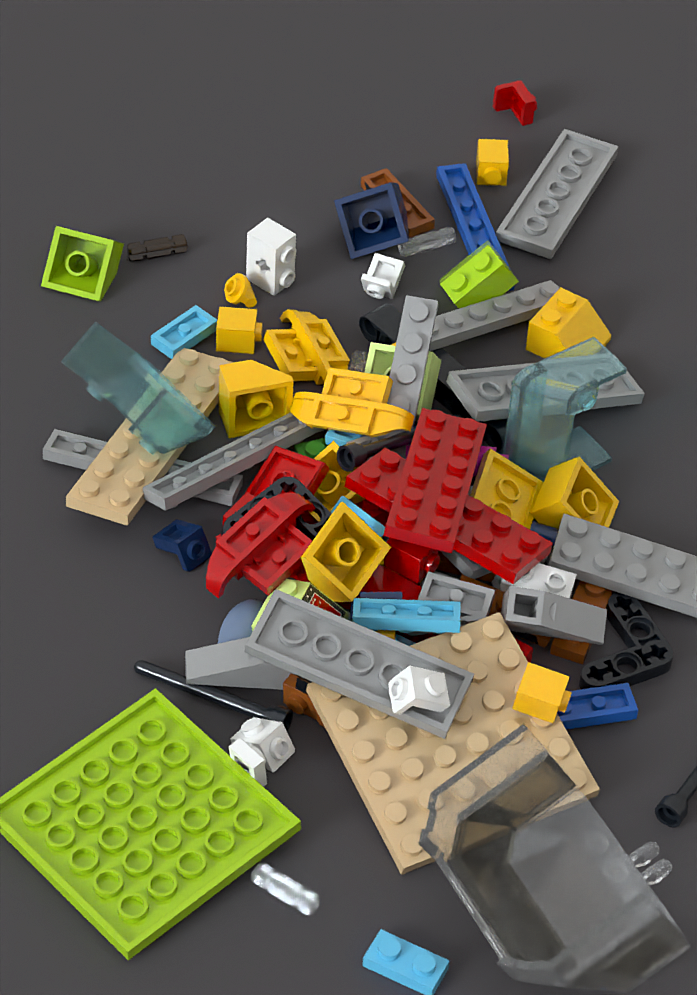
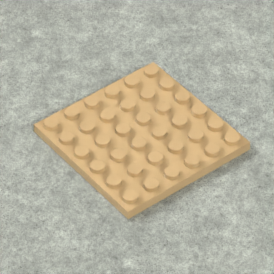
[306,612,600,875]

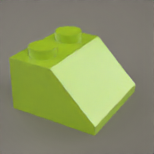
[41,226,124,302]
[440,240,519,309]

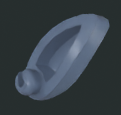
[218,599,263,644]

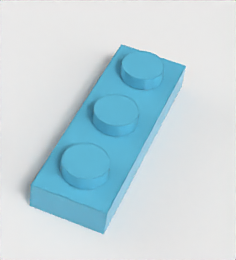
[352,598,460,634]

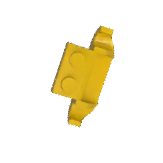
[263,309,350,385]
[290,368,415,438]

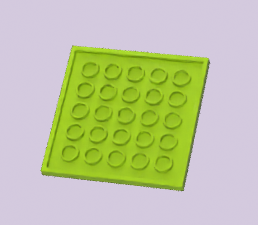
[0,688,301,960]

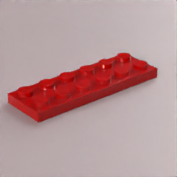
[383,408,487,554]
[344,448,553,584]

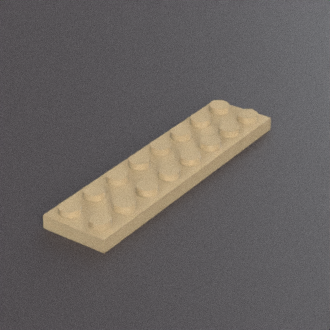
[66,348,234,526]

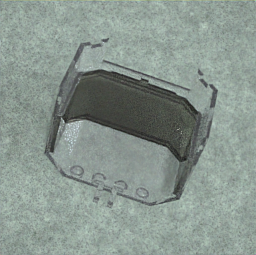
[418,724,691,993]

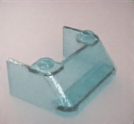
[61,321,216,455]
[503,337,627,477]

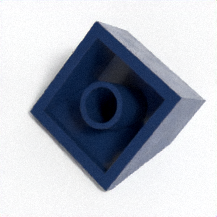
[334,182,409,259]

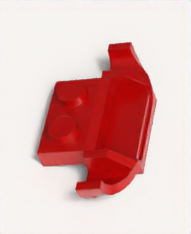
[206,493,316,599]

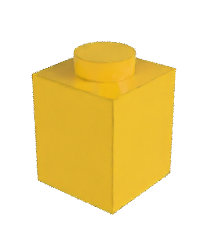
[476,139,509,186]
[216,306,263,354]
[512,662,572,723]

